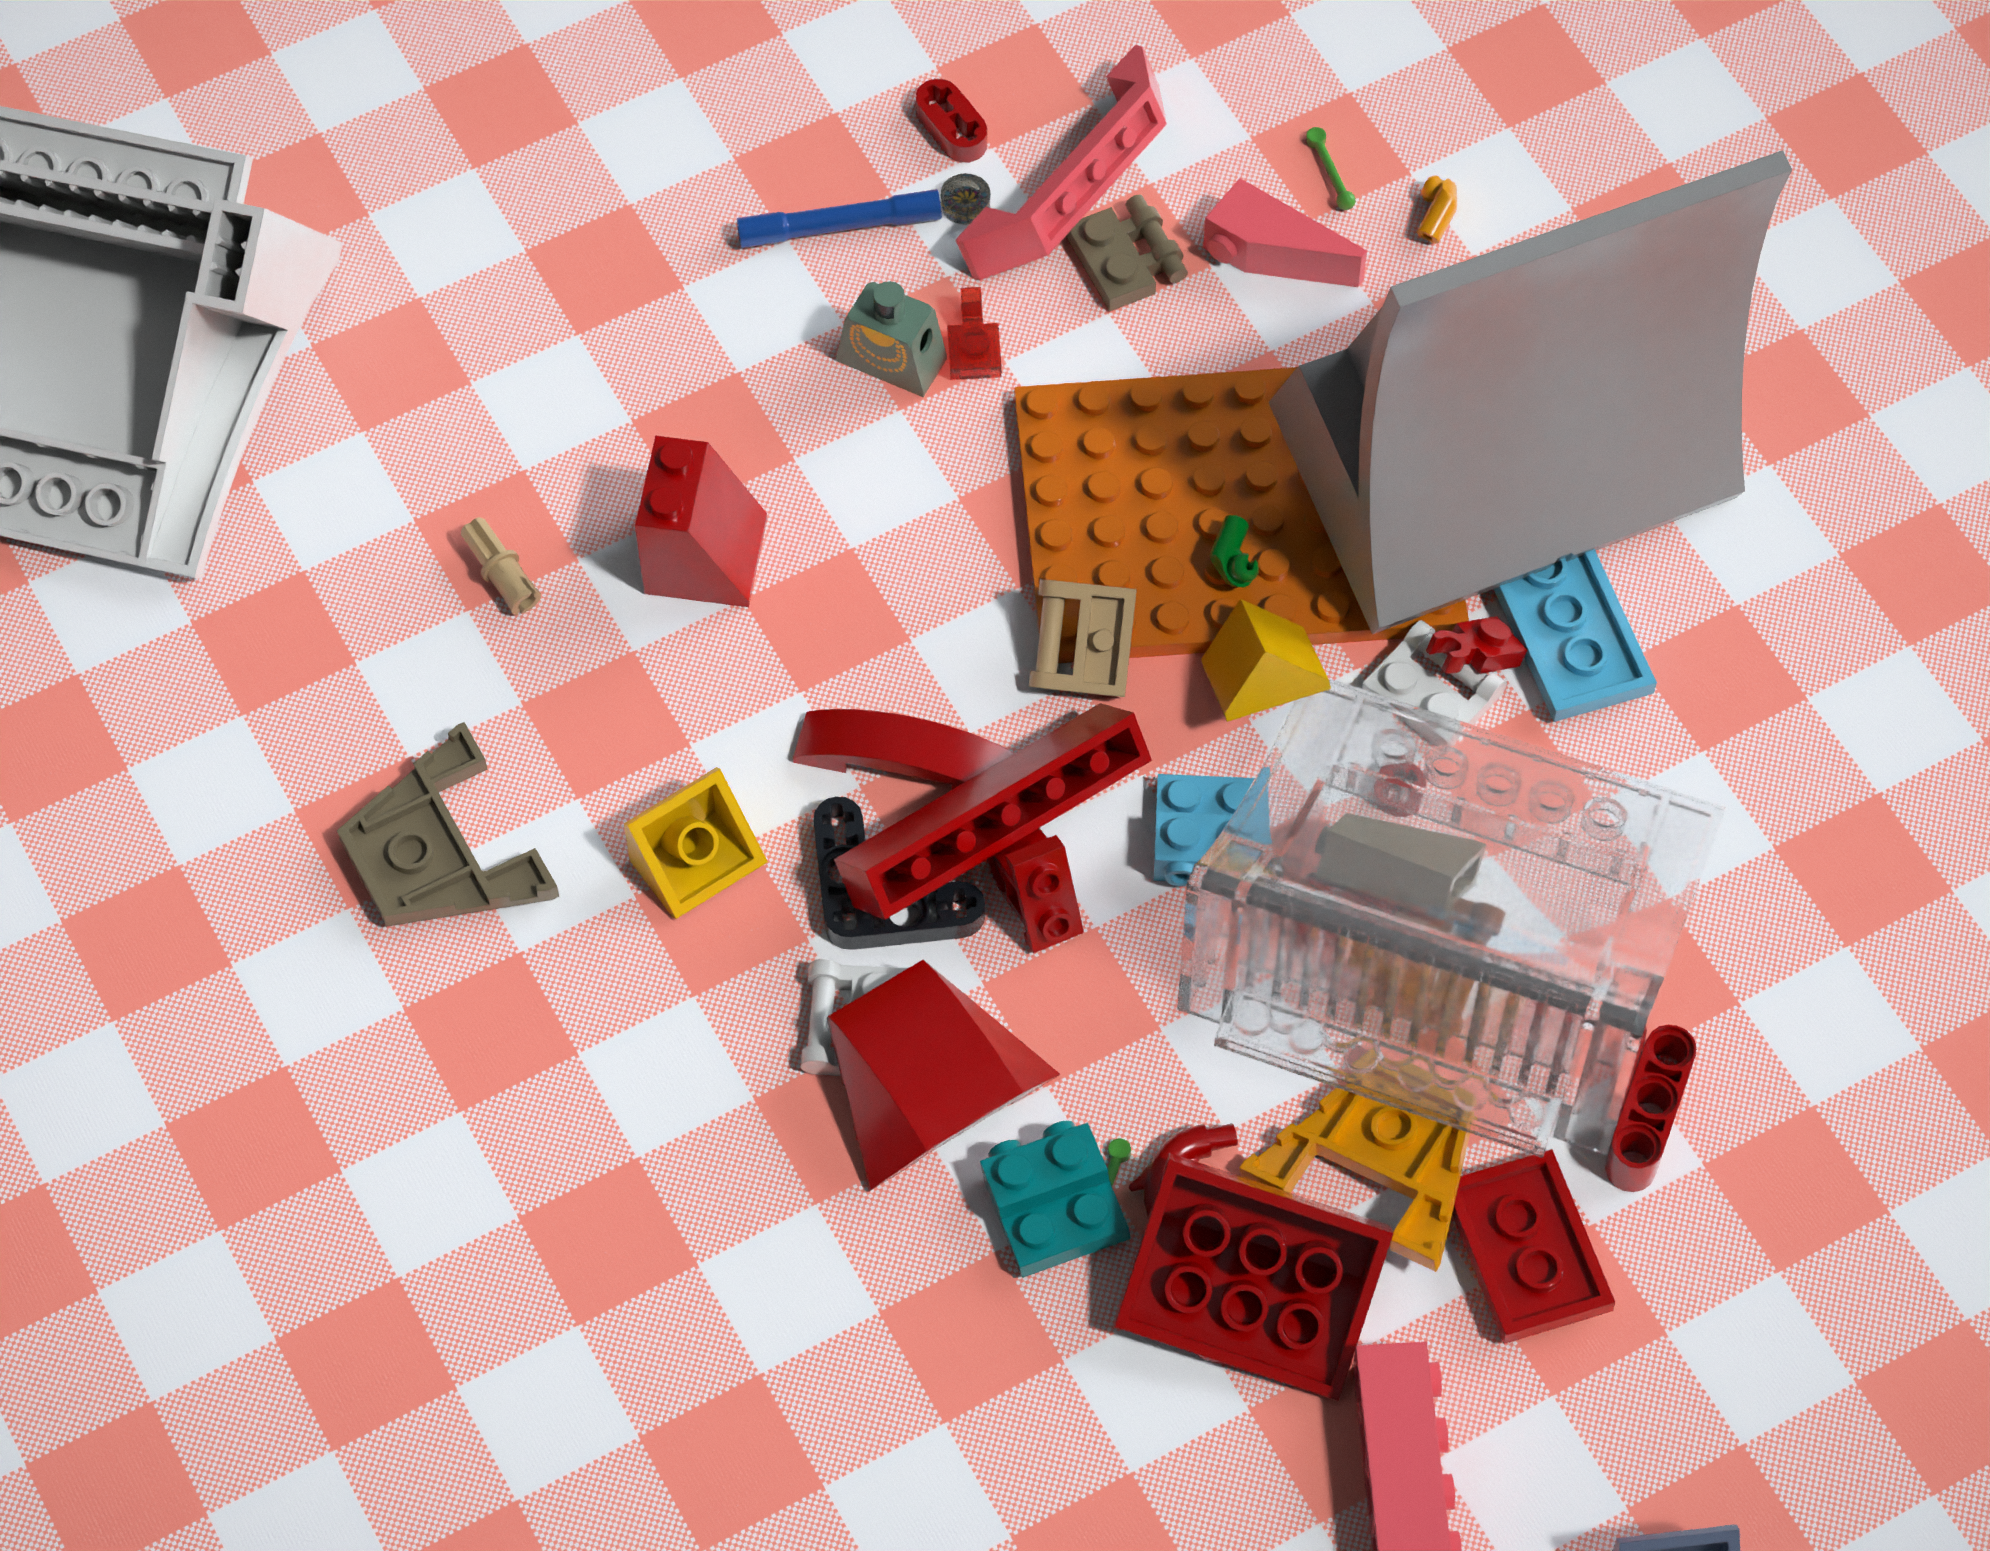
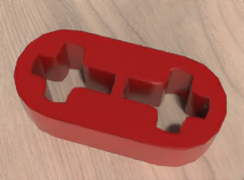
[916,79,988,163]

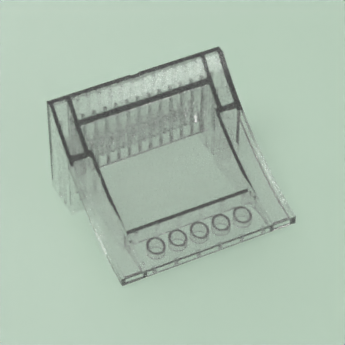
[1177,678,1726,1158]

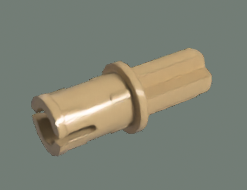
[461,517,541,615]

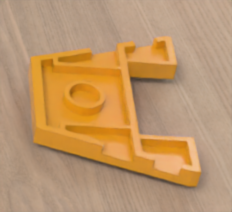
[1239,1059,1474,1272]

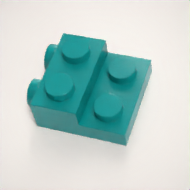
[980,1120,1131,1278]

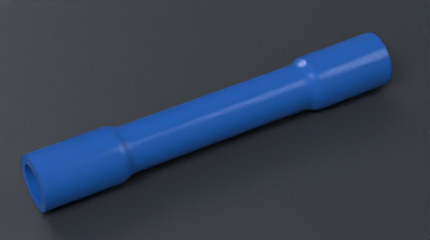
[736,189,942,248]

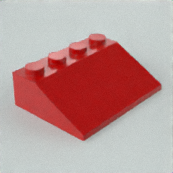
[1114,1153,1394,1401]

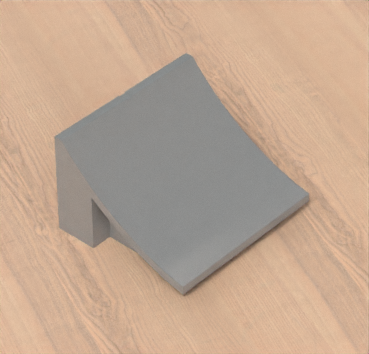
[1268,150,1792,634]

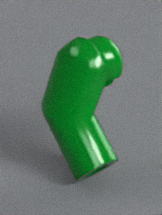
[1209,515,1259,587]

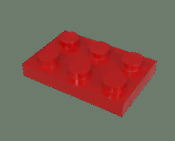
[1452,1149,1616,1344]

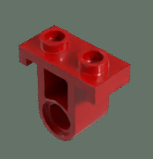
[987,828,1084,953]

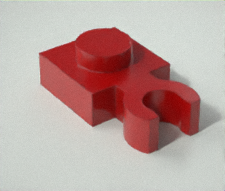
[1426,616,1528,674]

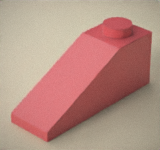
[1203,178,1367,287]

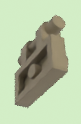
[1065,194,1188,312]

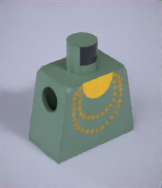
[836,281,947,398]

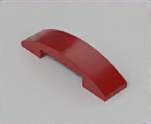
[793,709,1014,790]

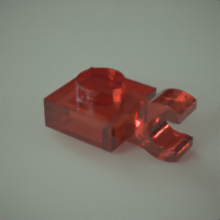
[947,287,1002,380]

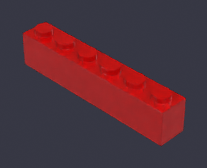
[834,703,1152,920]

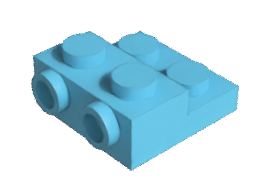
[1153,774,1267,889]

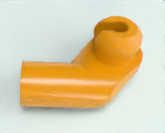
[1416,175,1457,244]

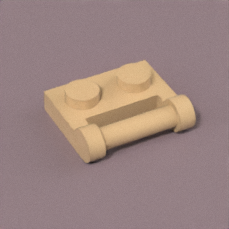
[1028,579,1137,697]

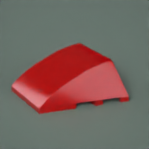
[827,959,1060,1192]

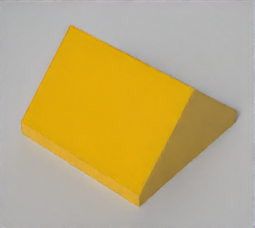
[1201,599,1331,722]
[624,767,768,919]

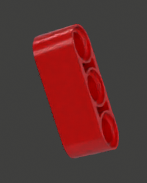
[1605,1024,1697,1192]

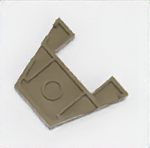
[337,722,559,927]

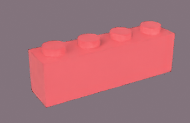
[1352,1341,1462,1551]

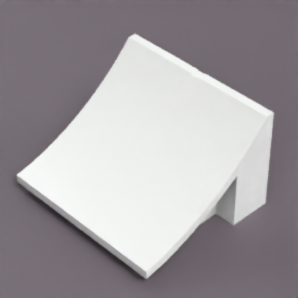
[0,106,343,579]

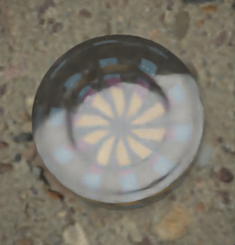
[940,173,991,225]

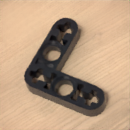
[813,796,985,950]

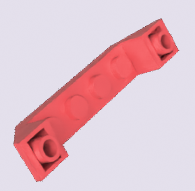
[955,45,1167,280]

